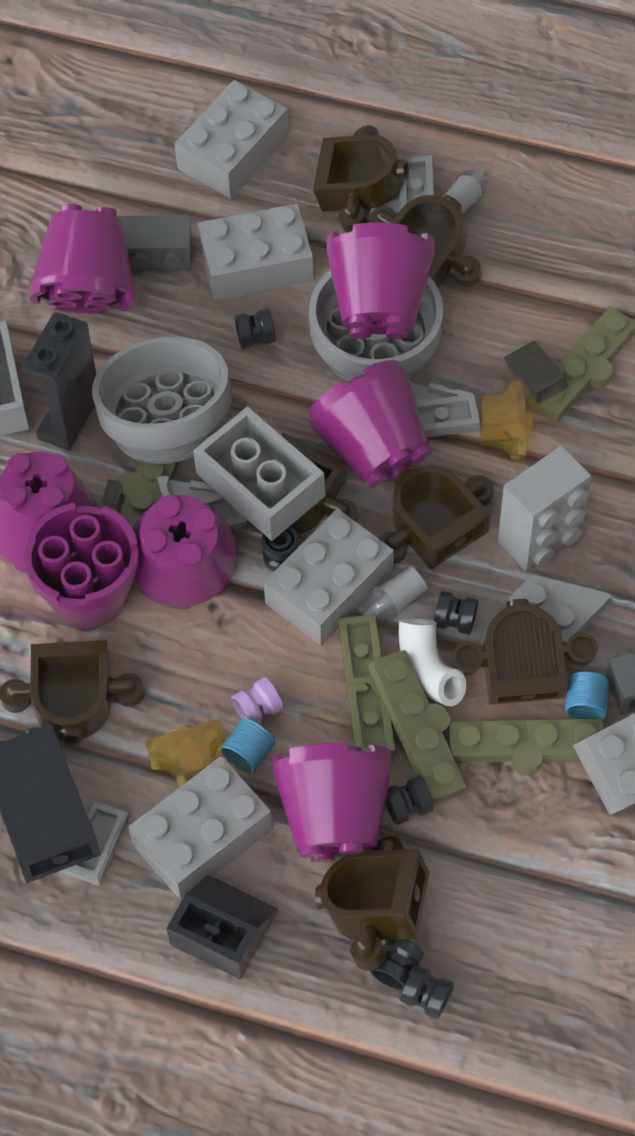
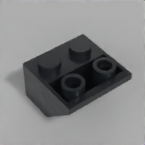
[166,875,278,979]

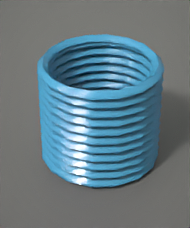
[565,671,610,719]
[221,718,275,773]

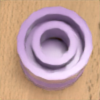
[231,677,283,723]

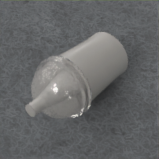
[443,169,487,217]
[362,566,428,620]

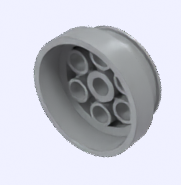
[309,270,443,382]
[92,337,232,464]

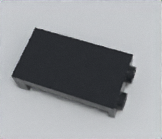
[23,312,96,451]
[0,724,101,884]

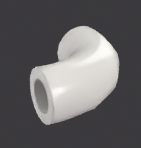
[399,618,467,707]

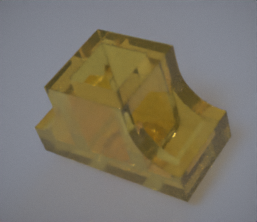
[480,381,532,461]
[145,719,225,788]

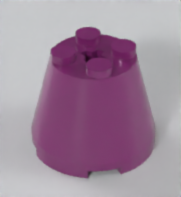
[30,204,136,314]
[327,223,435,339]
[308,360,432,488]
[0,452,98,574]
[132,495,237,609]
[23,503,139,631]
[273,743,392,862]

